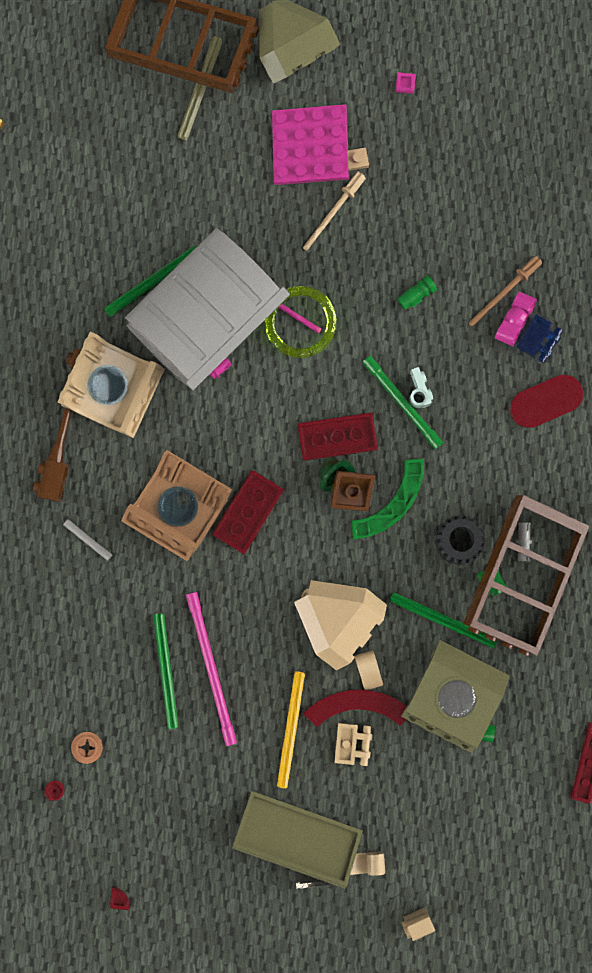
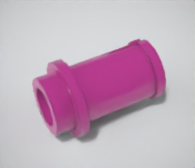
[209,357,232,379]

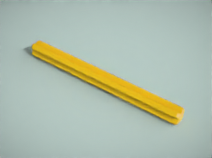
[277,671,305,788]

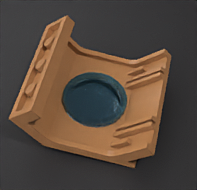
[121,450,232,561]

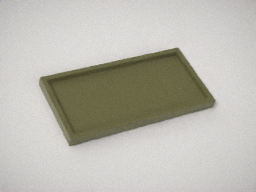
[232,791,363,889]

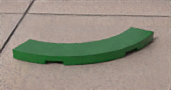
[351,459,424,540]

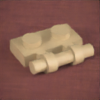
[334,723,372,766]

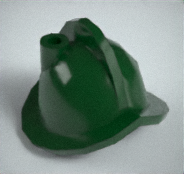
[319,457,355,492]

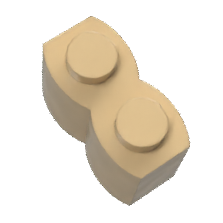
[401,907,435,941]

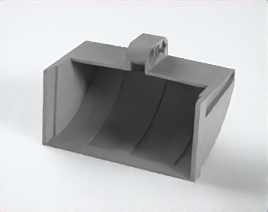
[125,228,290,390]

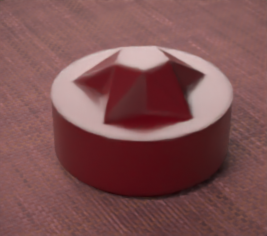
[44,781,65,801]

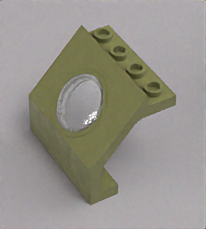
[401,640,510,753]

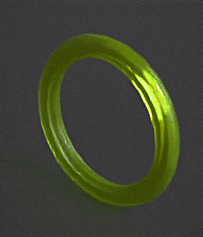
[265,286,337,358]

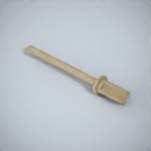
[303,171,366,251]

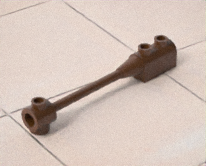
[33,349,81,502]

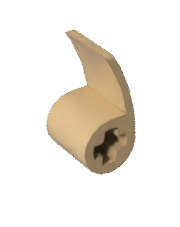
[354,650,383,690]
[350,852,385,875]

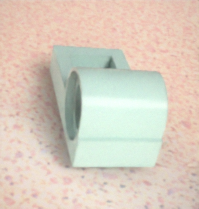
[409,367,433,408]

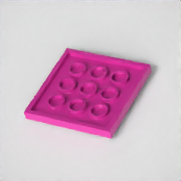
[272,104,349,185]

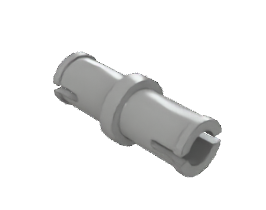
[516,522,532,561]

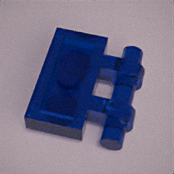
[516,314,563,363]

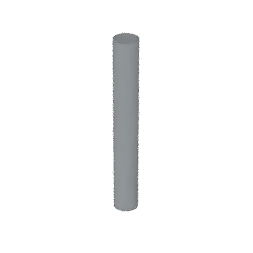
[63,520,113,561]

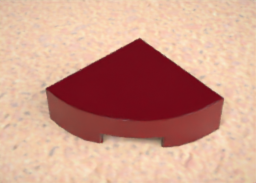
[110,887,130,910]

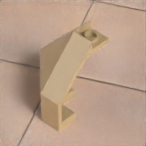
[294,580,387,670]

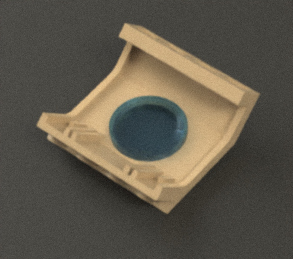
[58,332,165,438]

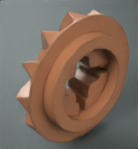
[71,732,103,764]

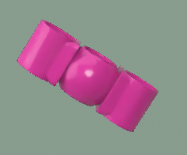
[495,292,537,346]

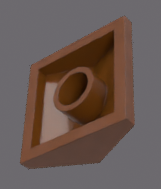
[331,471,375,511]

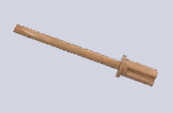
[469,255,542,326]

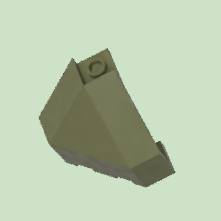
[259,0,340,84]

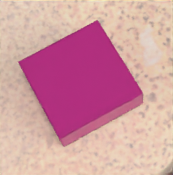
[395,72,416,94]

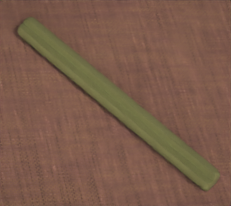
[178,36,222,141]

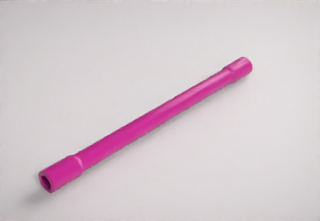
[186,592,237,746]

